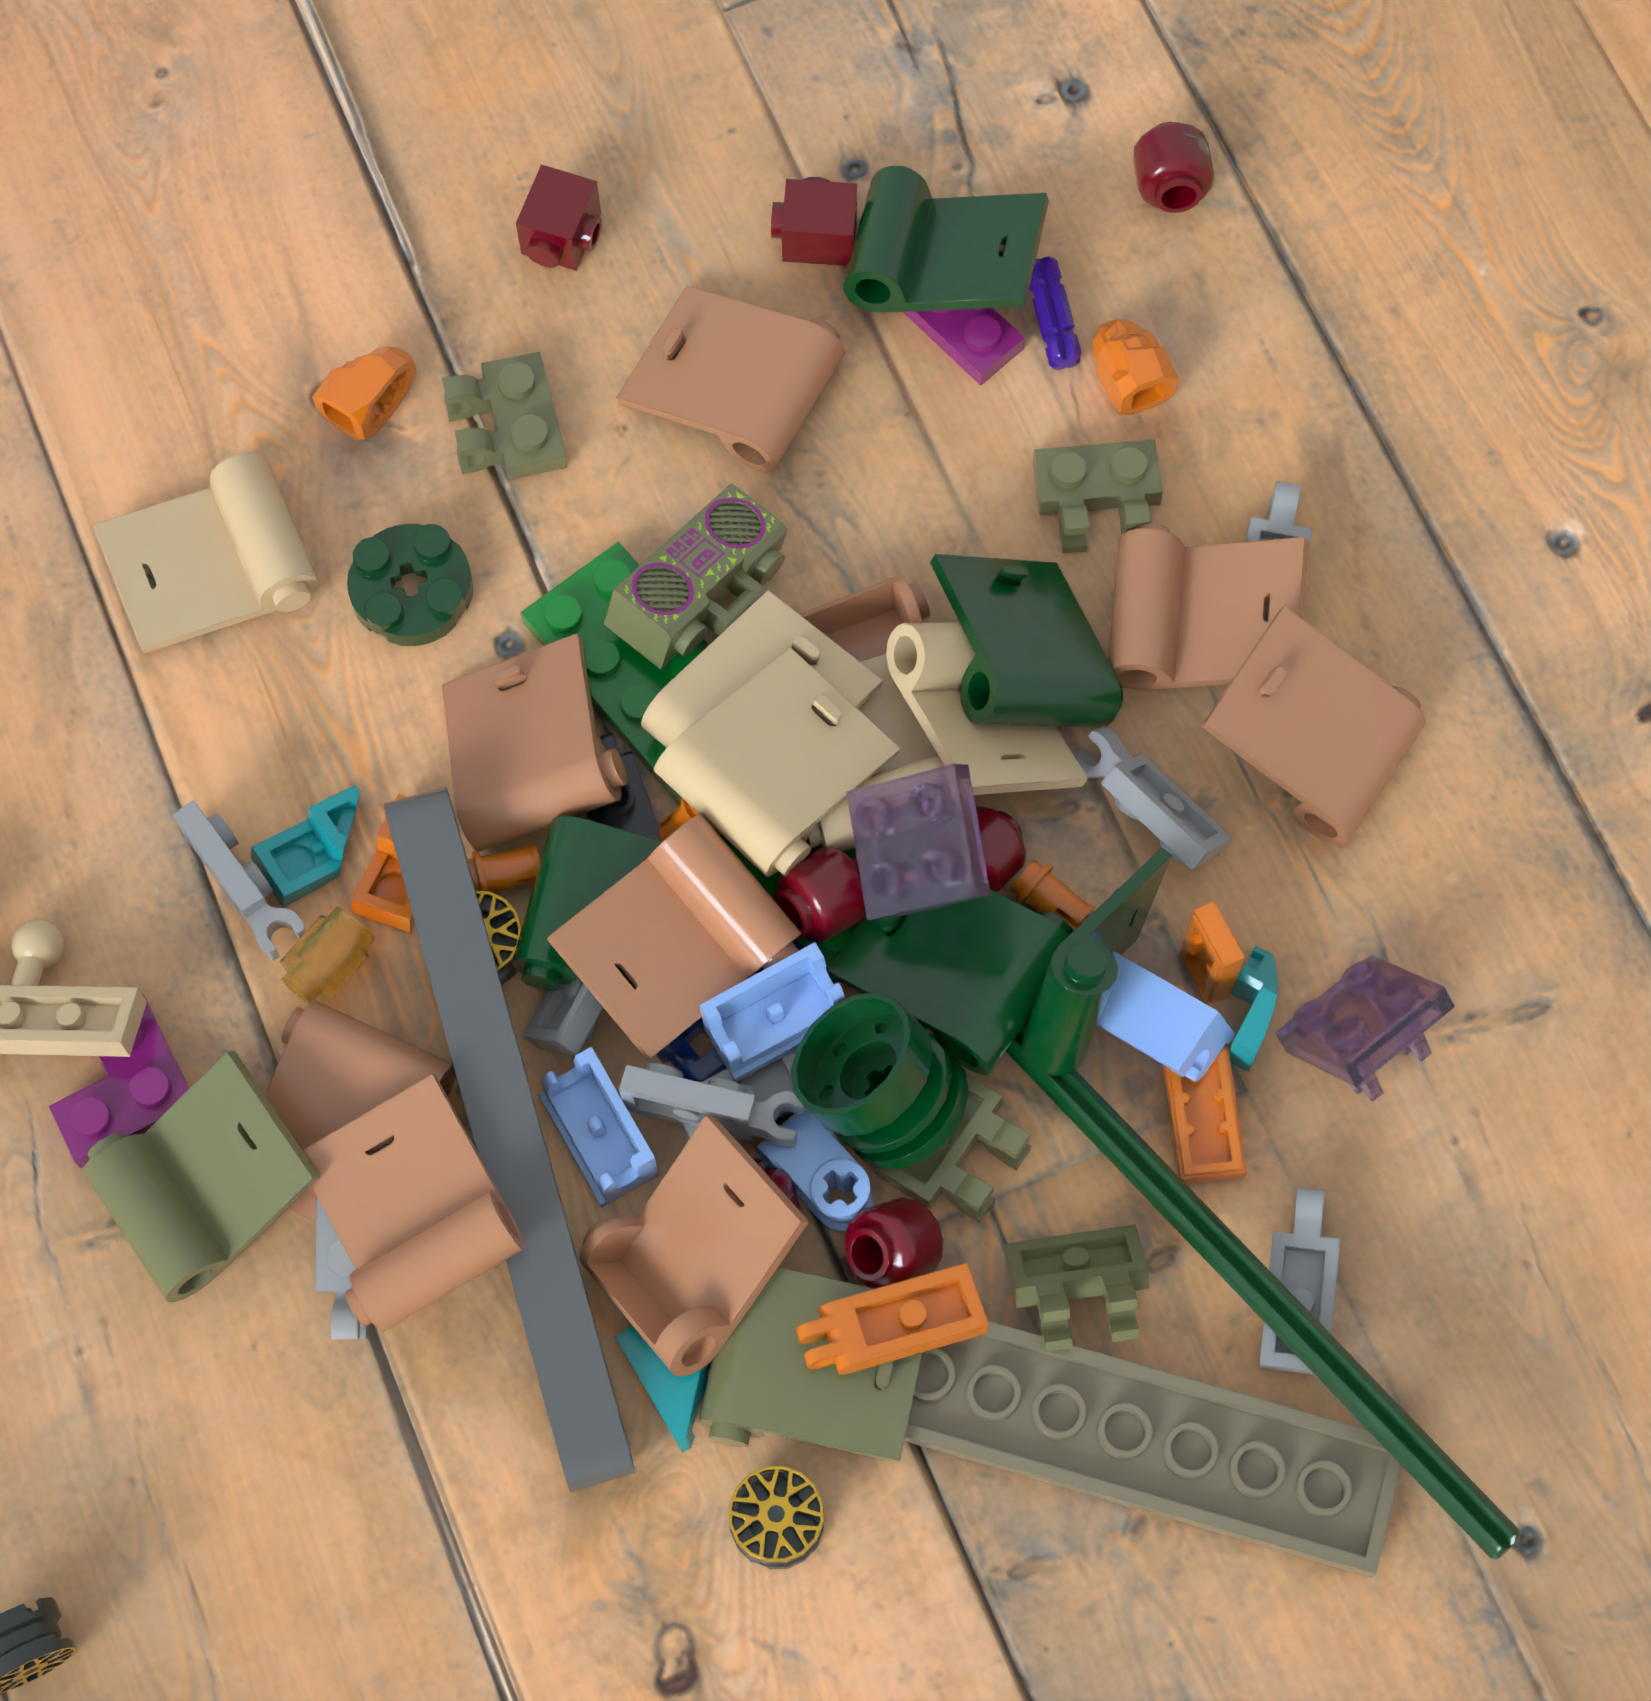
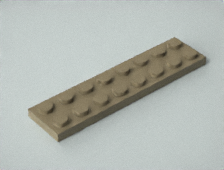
[875,1321,1401,1578]

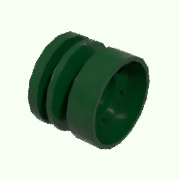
[791,992,969,1170]

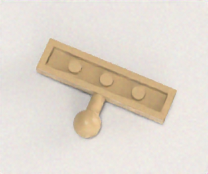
[0,919,147,1057]

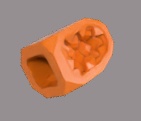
[1092,319,1178,415]
[312,346,416,440]

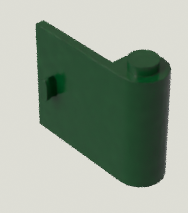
[843,166,1049,313]
[930,554,1123,728]
[512,816,662,991]
[1021,848,1172,1076]
[826,851,1073,1075]

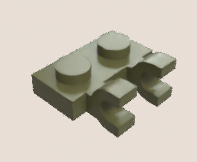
[442,352,567,479]
[1033,440,1163,553]
[874,1073,1031,1223]
[1005,1224,1149,1352]

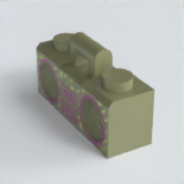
[604,483,787,670]

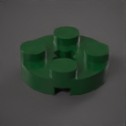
[347,524,473,646]

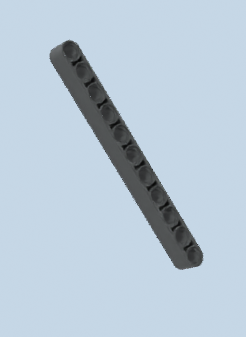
[384,787,636,1492]

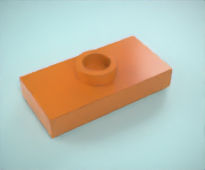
[1180,901,1245,1006]
[1162,1046,1247,1184]

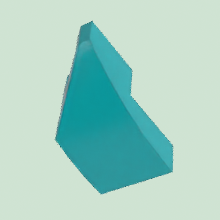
[251,785,360,908]
[1229,946,1278,1072]
[614,1326,708,1453]

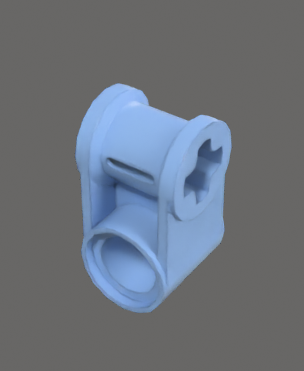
[755,1109,874,1234]

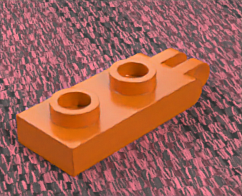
[796,1263,989,1375]

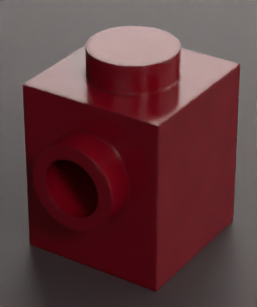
[516,164,602,271]
[771,177,857,266]

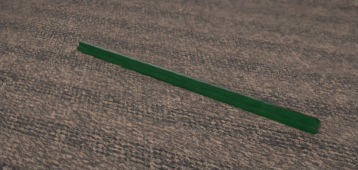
[1006,1021,1521,1560]

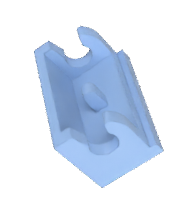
[699,942,845,1083]
[1098,951,1235,1082]
[539,1047,659,1208]

